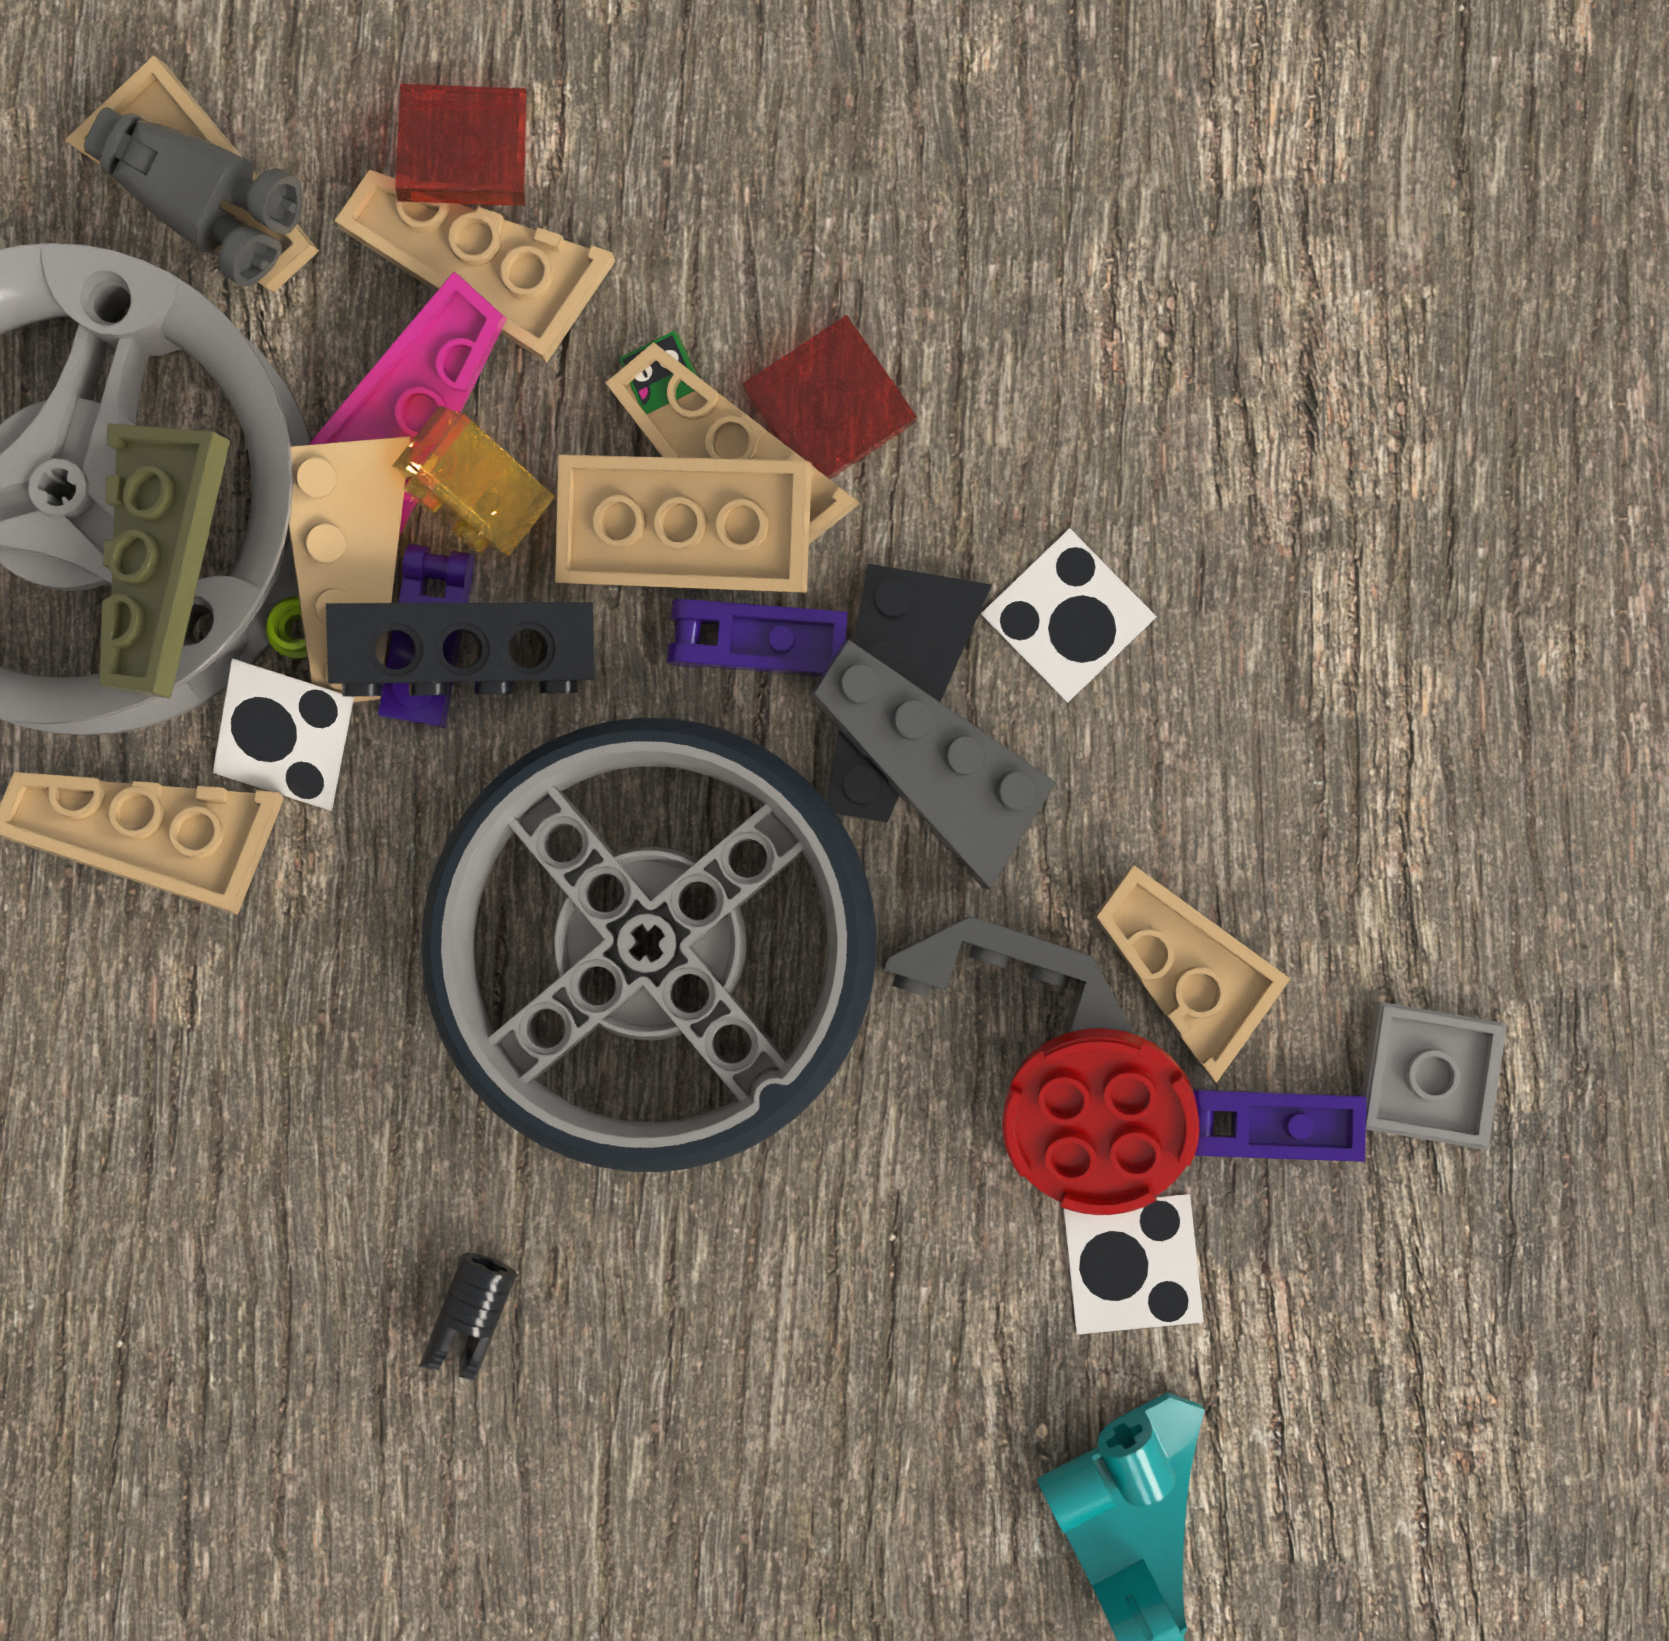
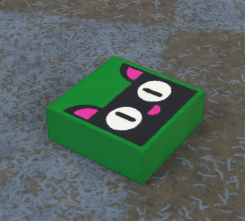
[618,331,697,414]

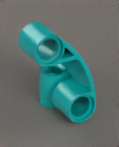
[1036,1392,1205,1641]

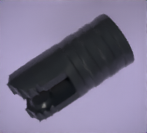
[419,1253,517,1381]

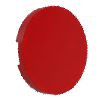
[1002,1028,1199,1215]

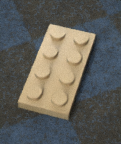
[555,455,812,593]

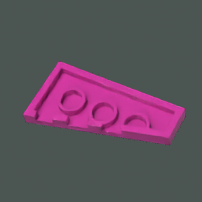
[308,272,507,538]

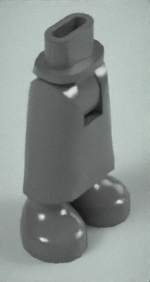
[84,107,302,286]

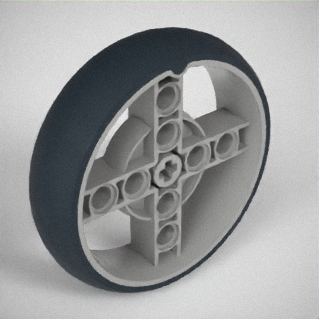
[421,718,876,1172]

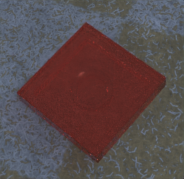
[395,84,528,206]
[743,315,917,480]

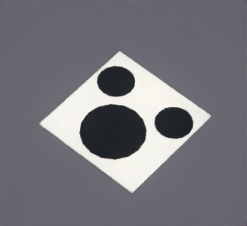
[981,528,1157,703]
[213,658,354,811]
[1064,1194,1203,1335]

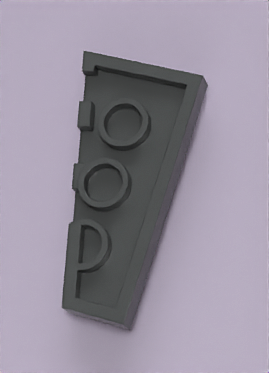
[809,640,1056,889]

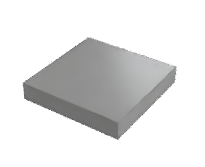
[1360,1001,1507,1150]

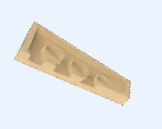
[65,55,319,292]
[334,170,615,363]
[605,342,860,544]
[288,436,410,702]
[0,772,284,915]

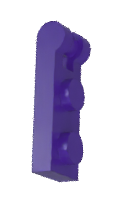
[378,543,474,728]
[667,599,847,676]
[1193,1088,1366,1162]

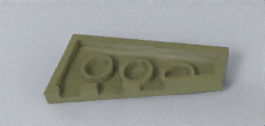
[99,423,230,699]

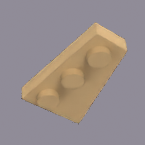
[1094,865,1290,1083]

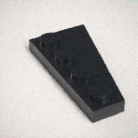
[827,564,992,823]

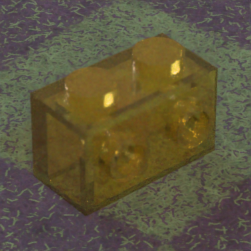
[392,406,555,557]

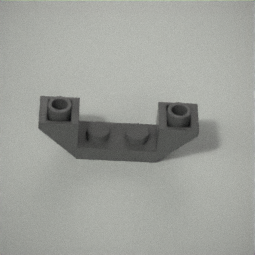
[883,916,1133,1034]

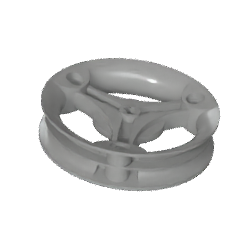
[0,243,311,736]

